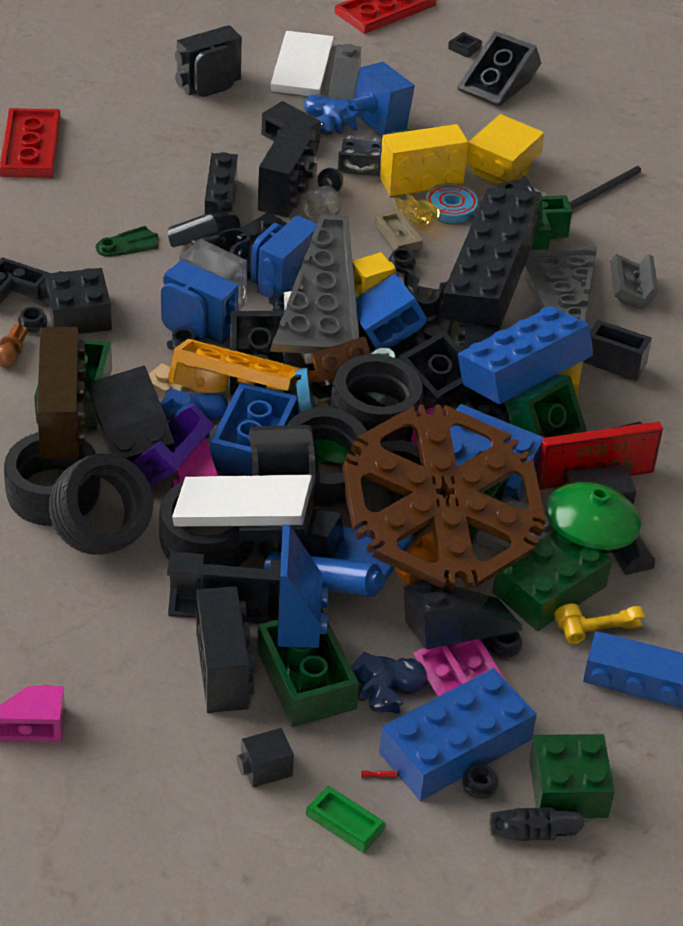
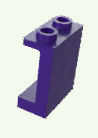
[131,404,215,488]

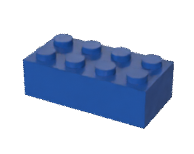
[458,306,593,404]
[379,668,537,801]

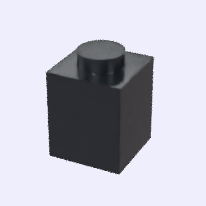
[237,728,294,788]

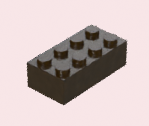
[37,327,86,459]

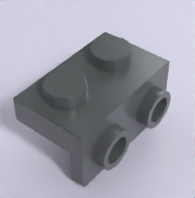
[610,254,658,309]

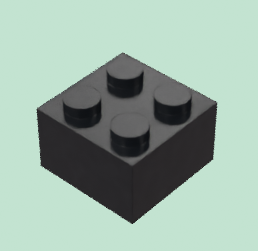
[45,268,112,334]
[398,331,472,409]

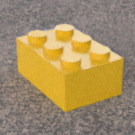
[380,124,468,196]

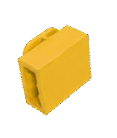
[466,114,545,184]

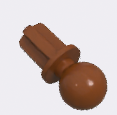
[0,323,28,368]

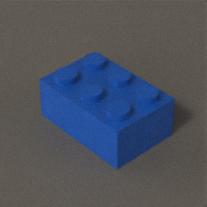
[210,382,298,476]
[450,404,544,502]

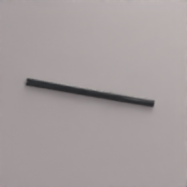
[569,166,641,209]

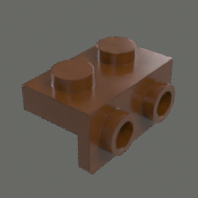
[309,337,371,387]

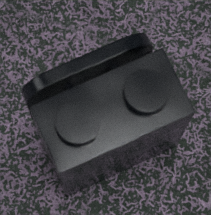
[175,25,242,97]

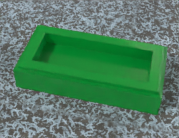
[306,785,386,853]

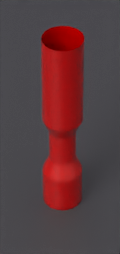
[361,770,397,778]

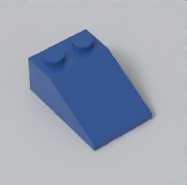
[278,525,328,648]

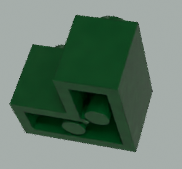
[531,195,572,250]

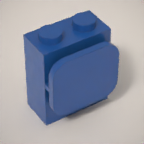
[251,215,317,298]
[161,260,239,344]
[356,273,428,350]

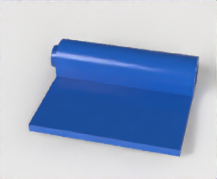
[264,527,414,597]

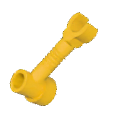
[554,604,646,644]

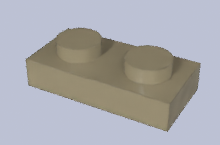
[374,209,423,251]

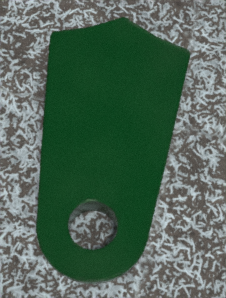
[95,226,158,257]

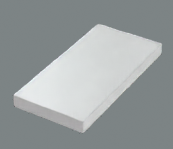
[270,31,334,96]
[172,475,313,527]

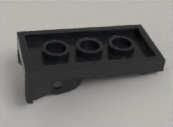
[190,212,287,286]
[390,269,453,359]

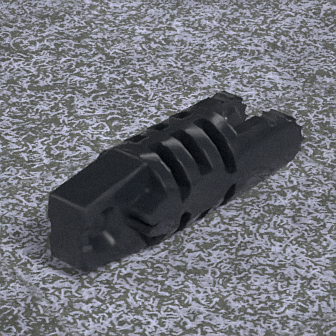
[489,807,585,841]

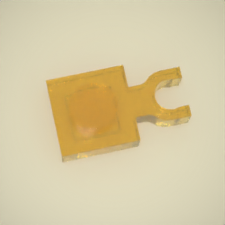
[395,194,440,225]

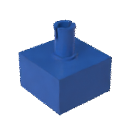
[346,61,415,136]

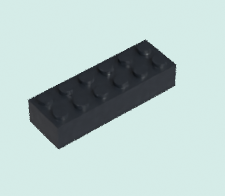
[443,187,543,326]

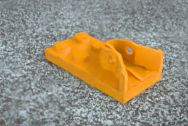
[168,339,301,393]

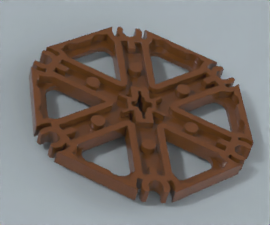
[343,405,546,590]

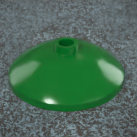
[546,482,641,550]

